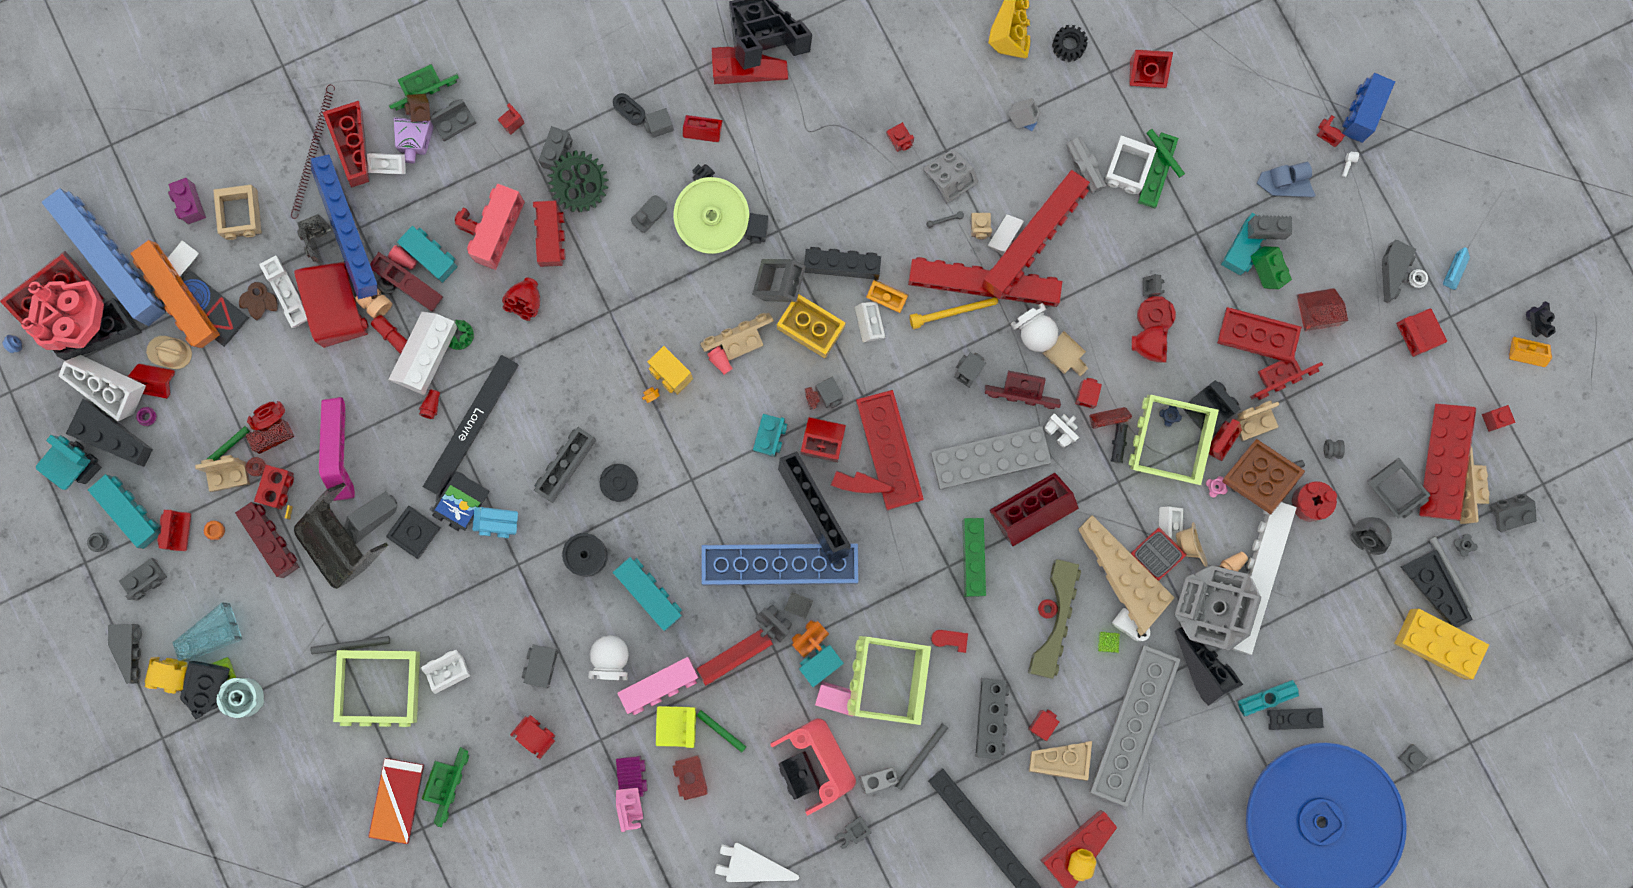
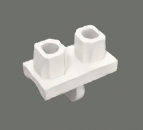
[1044,414,1079,448]

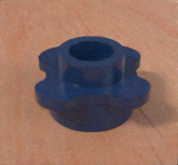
[1159,406,1182,427]

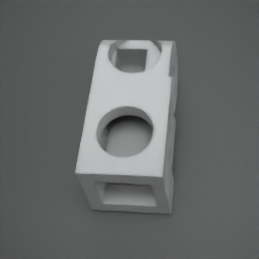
[858,767,899,794]

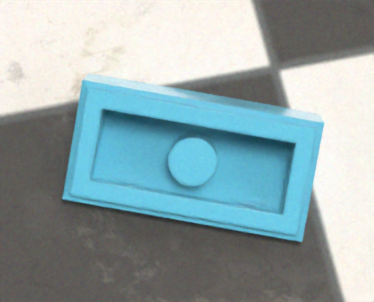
[1443,247,1470,290]

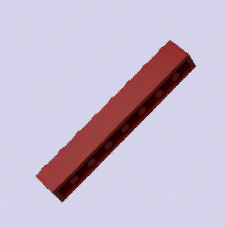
[982,170,1090,299]
[908,257,1063,307]

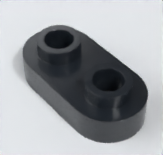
[613,93,646,126]

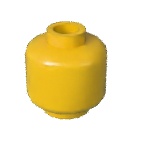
[1068,849,1096,881]

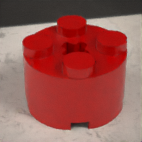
[1291,481,1337,522]
[510,715,556,759]

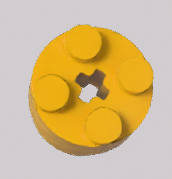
[145,657,188,694]

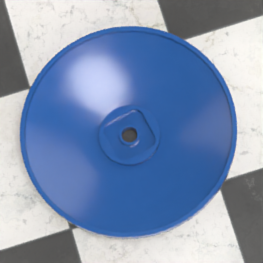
[1246,743,1407,888]

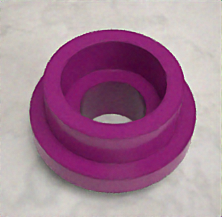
[136,407,157,426]

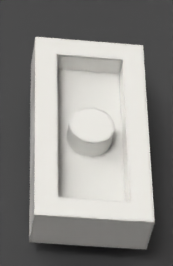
[367,153,406,174]

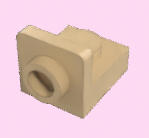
[971,213,992,239]

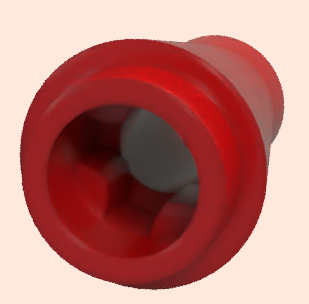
[419,389,440,419]

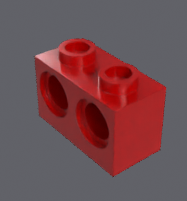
[254,465,294,510]

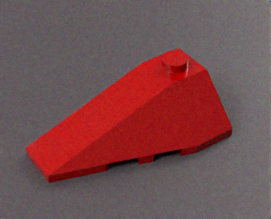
[712,47,788,85]

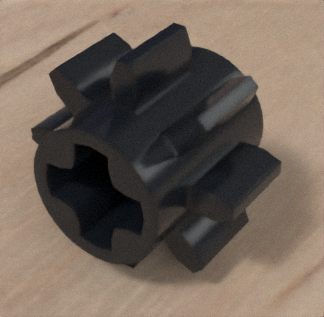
[692,164,715,181]

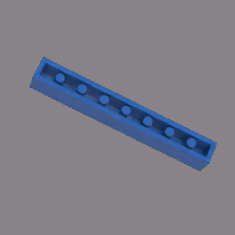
[310,154,377,300]

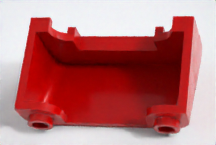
[294,262,369,348]

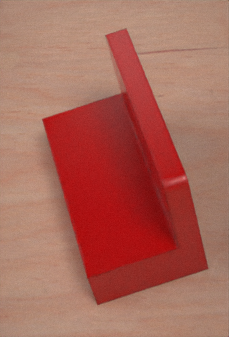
[128,364,175,399]

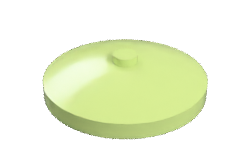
[674,177,749,254]

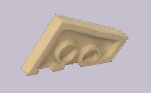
[1029,741,1092,781]

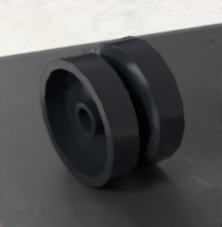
[562,533,608,577]

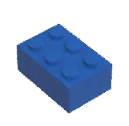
[1342,73,1396,143]

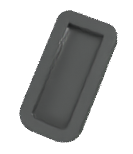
[631,195,667,233]

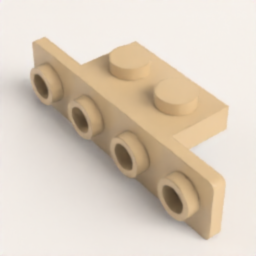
[700,313,774,361]
[1460,446,1490,524]

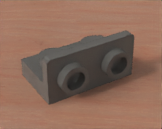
[430,99,477,142]
[119,558,167,601]

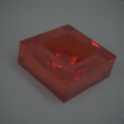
[804,387,820,410]

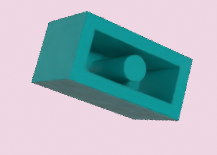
[799,644,844,687]

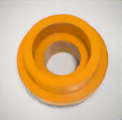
[642,387,660,403]

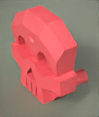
[21,281,104,350]

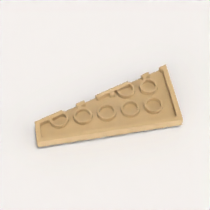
[1078,515,1175,636]

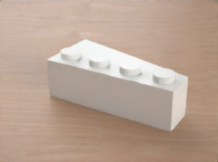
[59,355,146,421]

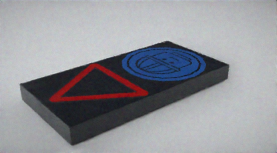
[182,270,249,347]

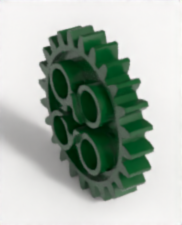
[547,150,609,213]

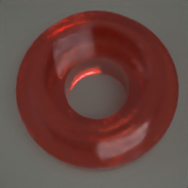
[246,457,266,477]

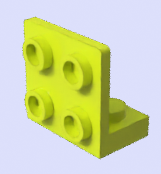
[656,706,696,748]

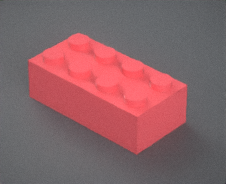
[467,183,525,270]

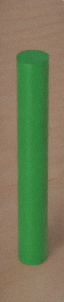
[1146,129,1185,178]
[206,426,250,461]
[696,710,747,753]

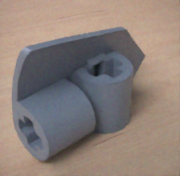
[1256,162,1316,197]

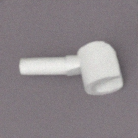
[1342,152,1359,177]

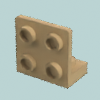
[1235,401,1279,441]
[195,455,250,492]

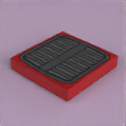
[1131,527,1187,581]

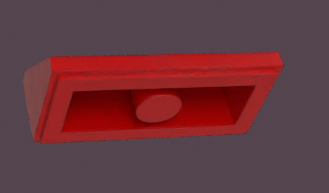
[683,115,723,142]

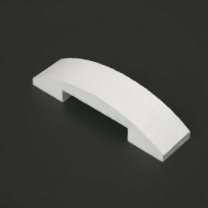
[259,255,307,328]

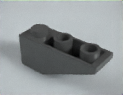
[1382,239,1416,303]
[108,624,142,684]

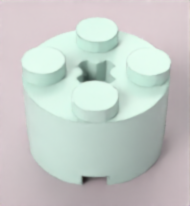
[217,678,264,718]

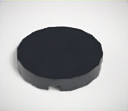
[600,464,638,502]

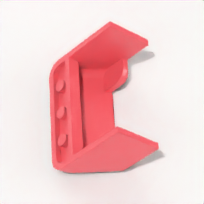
[770,718,856,816]

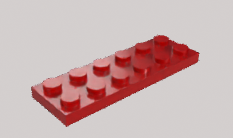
[856,390,924,511]
[1419,404,1477,521]

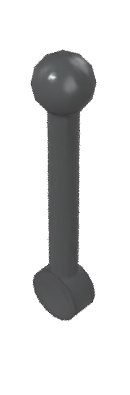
[926,211,964,228]

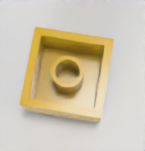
[647,346,693,395]

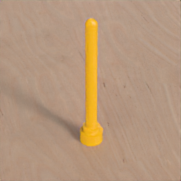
[909,297,998,330]

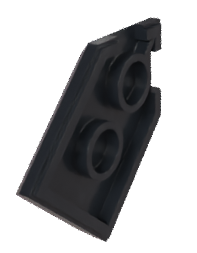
[180,661,230,720]

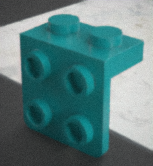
[36,435,91,490]

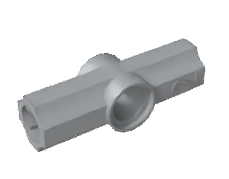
[1066,137,1106,194]

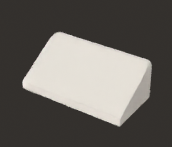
[988,214,1024,255]
[168,241,199,276]
[855,302,886,343]
[1159,506,1183,544]

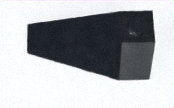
[1175,627,1243,706]

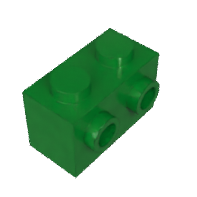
[1251,246,1292,290]

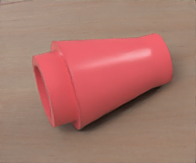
[388,245,418,270]
[707,346,733,375]

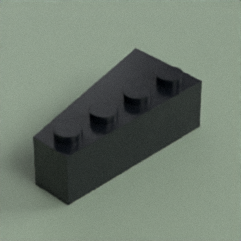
[53,298,142,360]

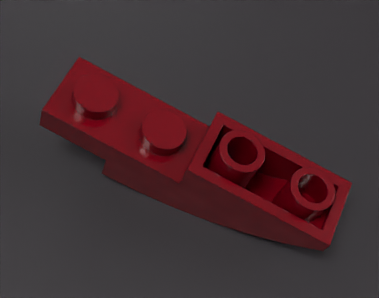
[370,252,443,312]

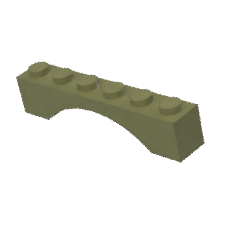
[1028,559,1081,679]

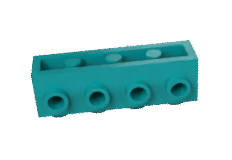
[88,474,161,549]
[612,557,682,631]

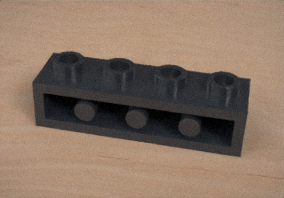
[804,247,881,280]

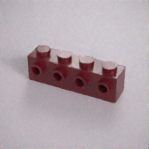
[235,502,300,578]

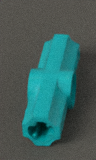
[1237,680,1299,717]

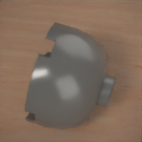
[1350,517,1392,555]

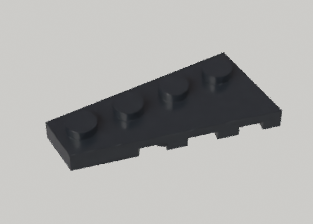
[1400,550,1473,628]

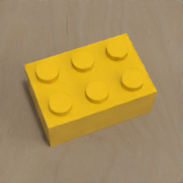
[777,294,846,359]

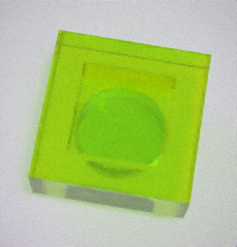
[1098,632,1120,653]

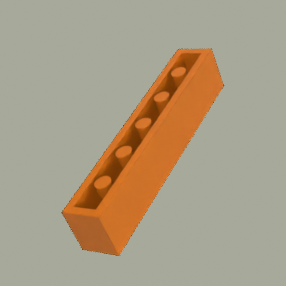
[130,240,220,348]

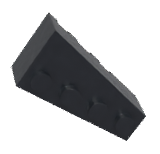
[66,399,153,467]

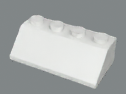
[388,312,457,395]

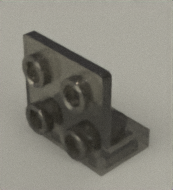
[297,214,332,265]

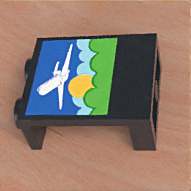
[429,470,490,532]

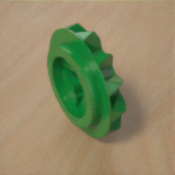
[449,319,474,350]

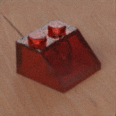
[1297,288,1348,331]

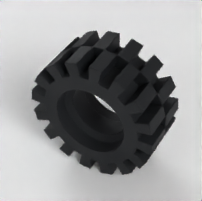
[1052,25,1088,62]

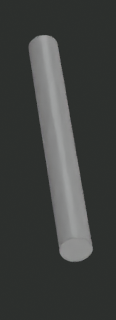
[1429,536,1473,608]

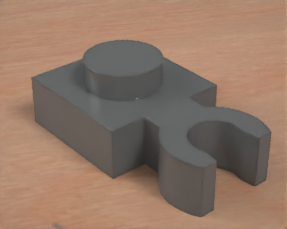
[835,816,872,849]

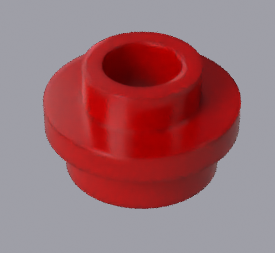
[1038,599,1058,619]

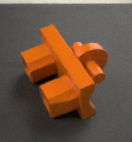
[792,620,829,658]

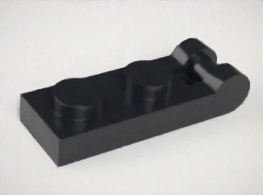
[1267,708,1324,730]

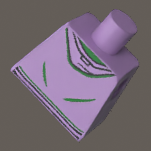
[394,117,434,163]

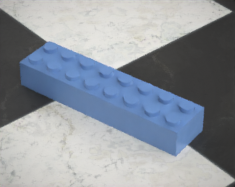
[42,188,166,326]
[702,544,858,586]

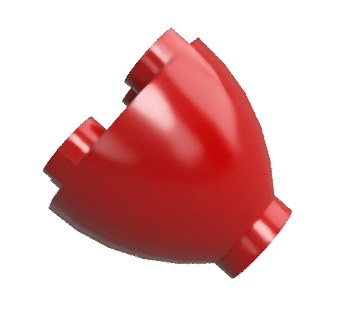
[502,277,540,321]
[1132,325,1168,363]

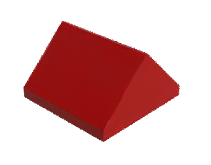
[1129,50,1173,88]

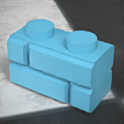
[472,507,518,538]

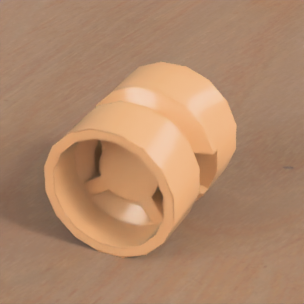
[355,288,392,319]

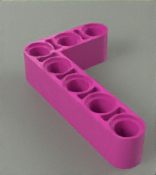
[319,397,355,501]

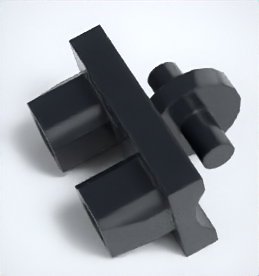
[1526,301,1556,338]

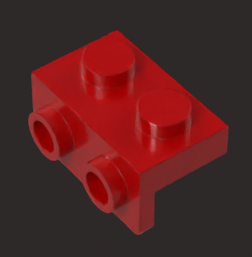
[157,509,191,551]

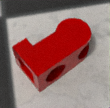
[931,630,968,653]

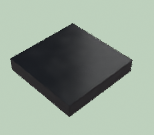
[386,505,441,559]

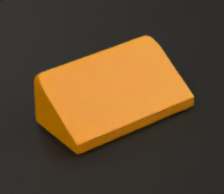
[866,279,909,313]
[1509,337,1552,367]

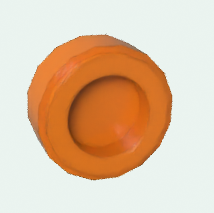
[204,521,225,540]

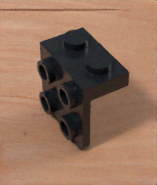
[1183,380,1241,431]

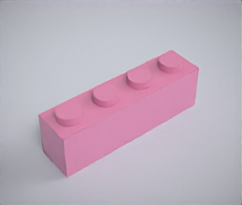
[617,657,699,715]

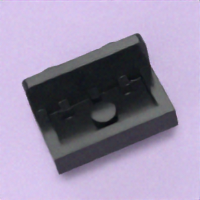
[779,751,821,800]

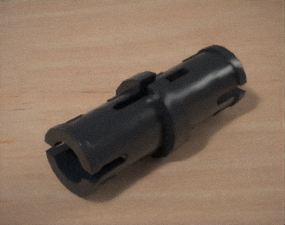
[1111,423,1128,463]

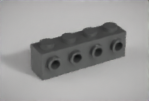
[534,427,596,503]
[975,678,1009,760]

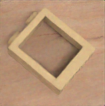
[213,185,262,240]

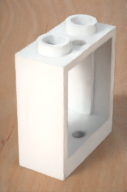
[1104,135,1157,194]

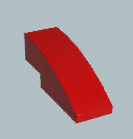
[831,471,896,494]

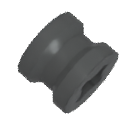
[1324,439,1345,459]

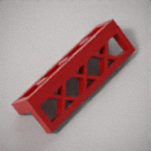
[697,629,773,686]

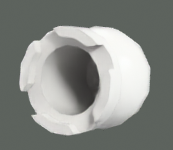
[1011,303,1058,352]
[588,635,629,680]

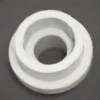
[1408,269,1428,288]

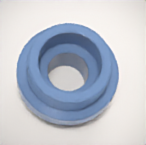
[2,335,22,353]

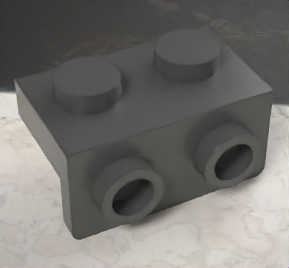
[1490,494,1537,532]

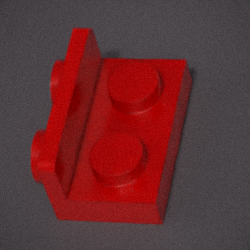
[1208,419,1242,461]

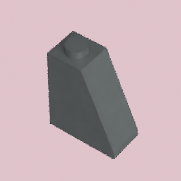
[344,491,397,544]

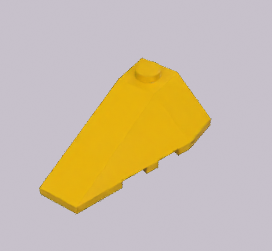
[988,0,1030,58]

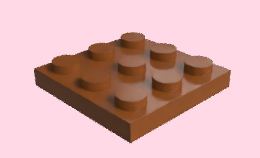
[1222,439,1305,515]

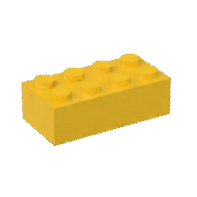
[1394,608,1489,680]

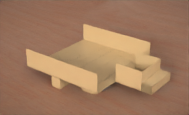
[1042,331,1088,377]

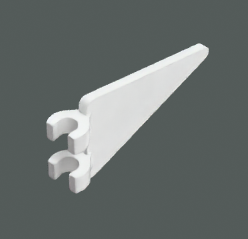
[715,843,799,882]

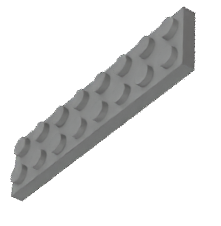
[1089,645,1181,807]

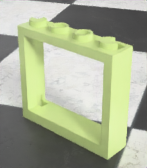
[1128,395,1219,485]
[847,636,931,725]
[333,650,420,727]

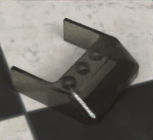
[294,483,389,589]

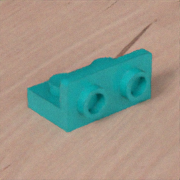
[753,414,788,457]

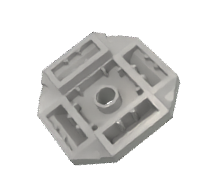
[1175,565,1261,651]

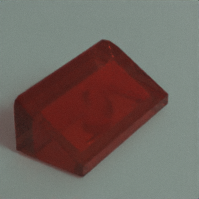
[1089,407,1132,429]

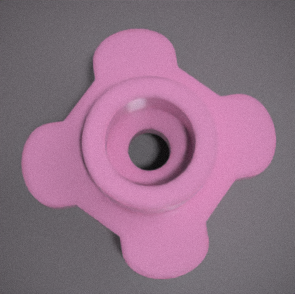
[1206,476,1228,498]

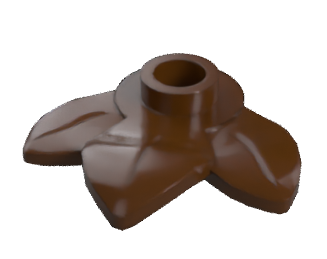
[239,282,278,320]

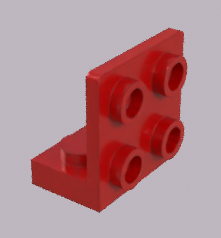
[1396,308,1447,357]

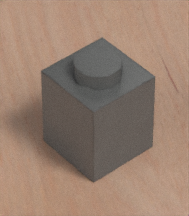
[644,108,674,138]
[816,376,843,408]

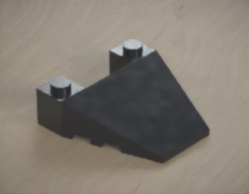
[729,0,812,70]

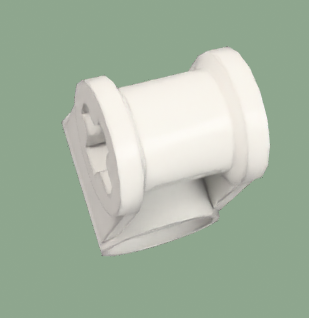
[1112,608,1150,641]

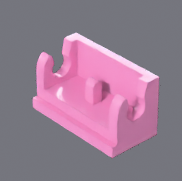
[815,681,852,716]
[616,788,643,832]

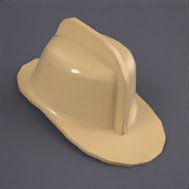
[146,336,192,369]
[1176,522,1208,567]

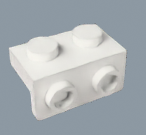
[421,650,470,694]

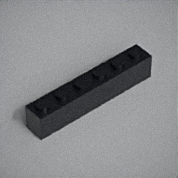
[778,451,851,563]

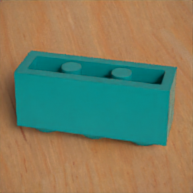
[1221,213,1266,275]
[397,226,458,283]

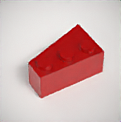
[533,201,566,267]

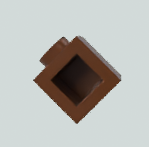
[404,94,430,122]

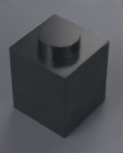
[746,213,769,244]

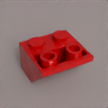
[800,417,846,463]

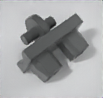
[755,605,792,642]

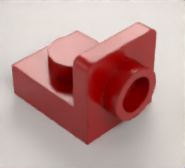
[1317,115,1345,147]
[886,122,914,152]
[455,207,478,236]

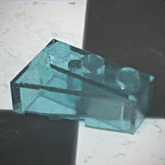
[172,602,243,661]

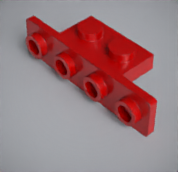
[1250,357,1323,400]

